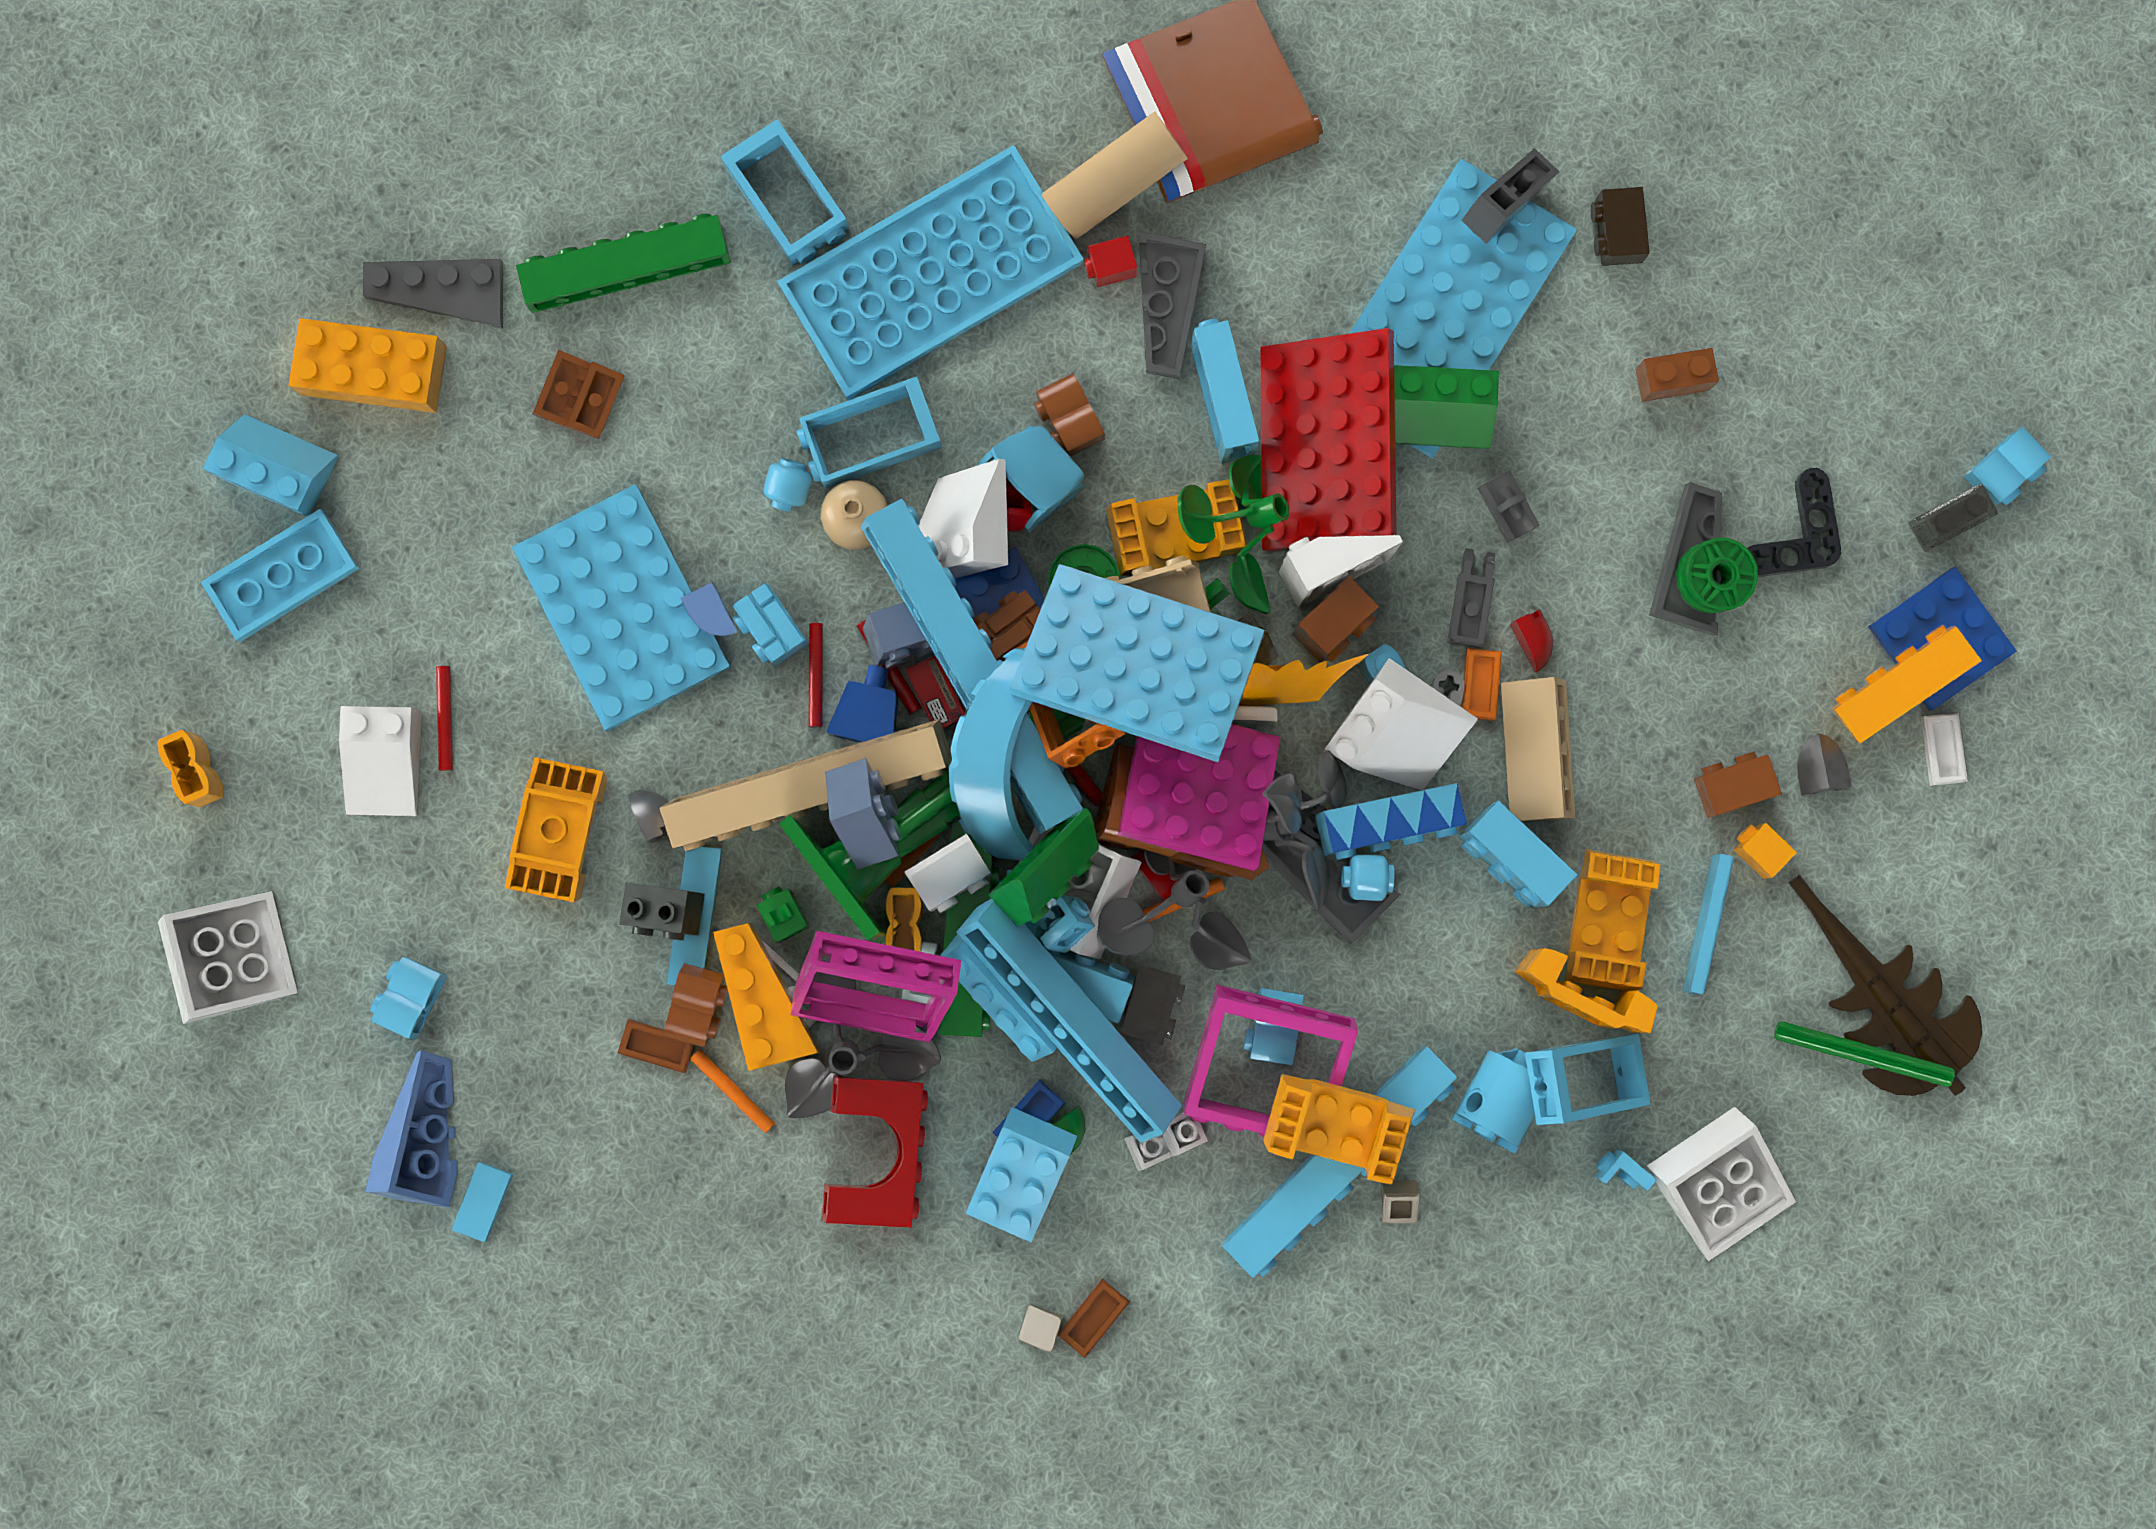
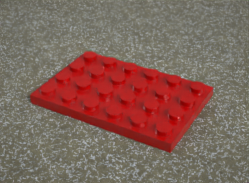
[1260,328,1397,552]

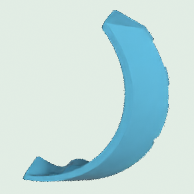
[949,648,1034,861]

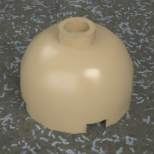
[820,480,888,550]

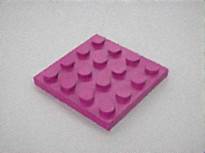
[1118,724,1280,871]

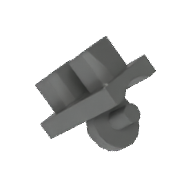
[1478,471,1540,543]

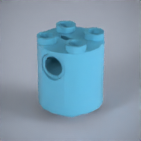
[1452,1048,1547,1154]

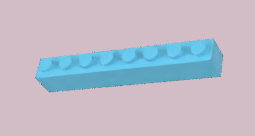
[956,899,1182,1143]
[1221,1046,1457,1278]

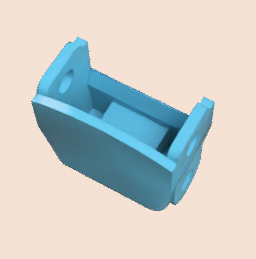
[977,425,1085,532]

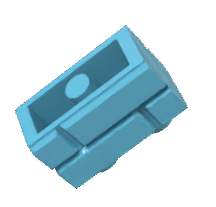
[732,583,809,667]

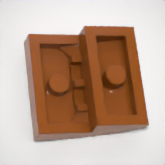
[532,349,625,439]

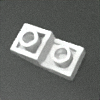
[1124,1112,1208,1171]

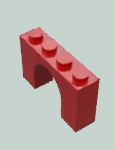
[821,1076,928,1228]

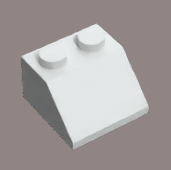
[905,834,992,914]

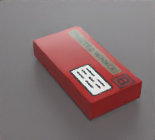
[905,655,964,729]

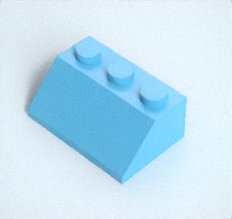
[202,414,339,517]

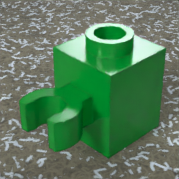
[756,886,810,944]

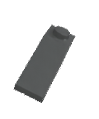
[1461,148,1559,244]

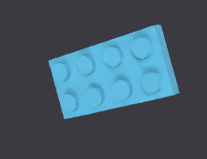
[201,509,360,642]

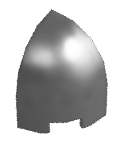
[1797,733,1852,796]
[628,790,669,843]

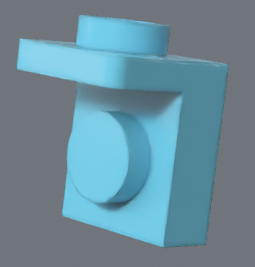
[1040,895,1095,953]
[1595,1149,1657,1191]

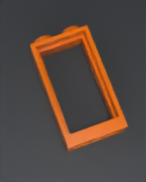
[1018,641,1125,769]

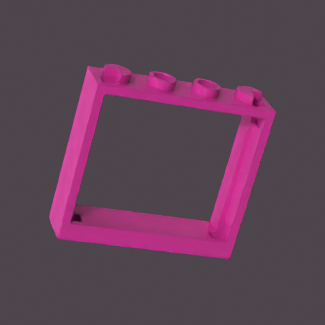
[790,931,962,1042]
[1184,985,1358,1137]

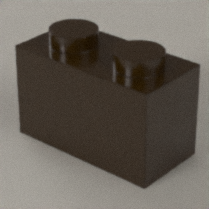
[1591,187,1650,266]

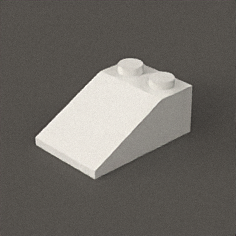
[339,706,422,816]

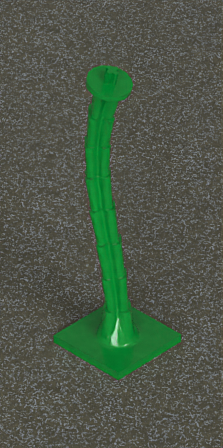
[779,578,1230,944]

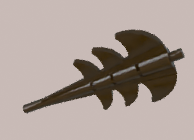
[1788,875,1982,1096]

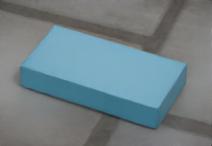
[452,1162,513,1242]

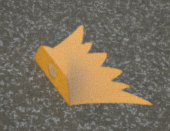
[1239,654,1368,706]

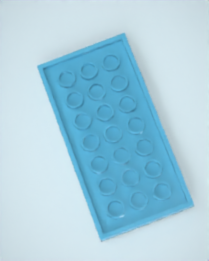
[777,145,1084,400]
[1349,159,1577,459]

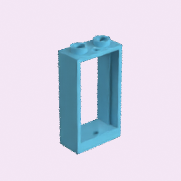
[720,119,849,266]
[1191,319,1259,464]
[796,376,942,489]
[1525,1034,1651,1125]

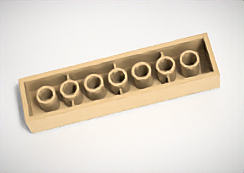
[659,719,952,851]

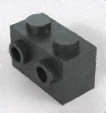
[619,882,705,941]

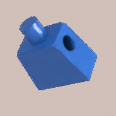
[826,665,899,743]

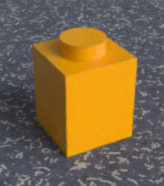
[1733,823,1797,879]

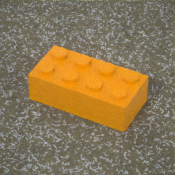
[288,318,447,413]

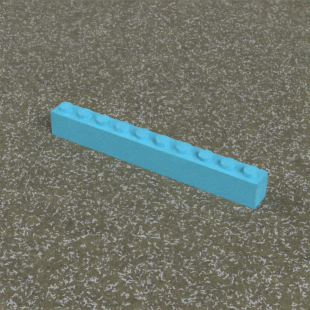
[861,499,1083,835]

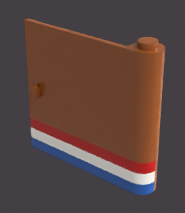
[1102,0,1323,204]

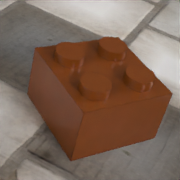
[1292,576,1379,663]

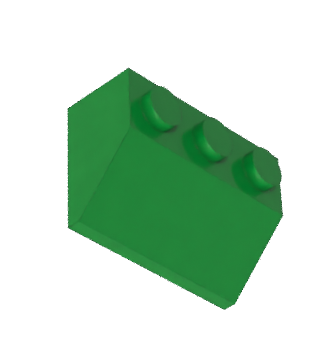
[1394,365,1499,449]
[989,808,1099,927]

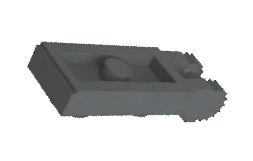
[1447,548,1495,648]

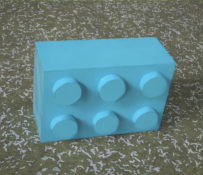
[1459,801,1578,909]
[965,1107,1077,1242]

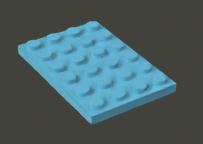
[512,484,731,731]
[1010,564,1265,762]

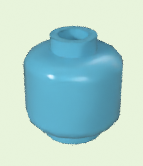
[763,458,812,512]
[1341,855,1394,901]

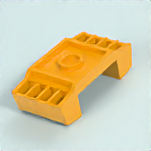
[1106,479,1247,577]
[505,757,607,903]
[1566,849,1660,991]
[1514,948,1658,1034]
[1263,1074,1415,1184]

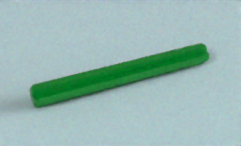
[1774,1021,1955,1087]

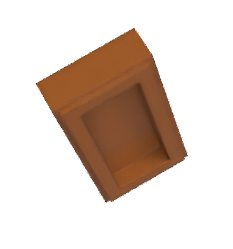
[617,1019,695,1073]
[1058,1278,1130,1358]

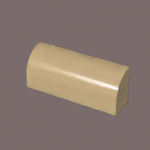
[1041,111,1188,240]
[1501,677,1576,822]

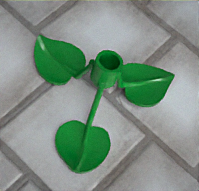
[1177,455,1289,614]

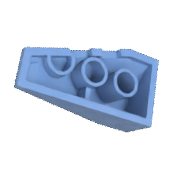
[365,1051,457,1207]

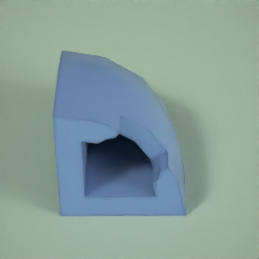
[680,582,737,636]

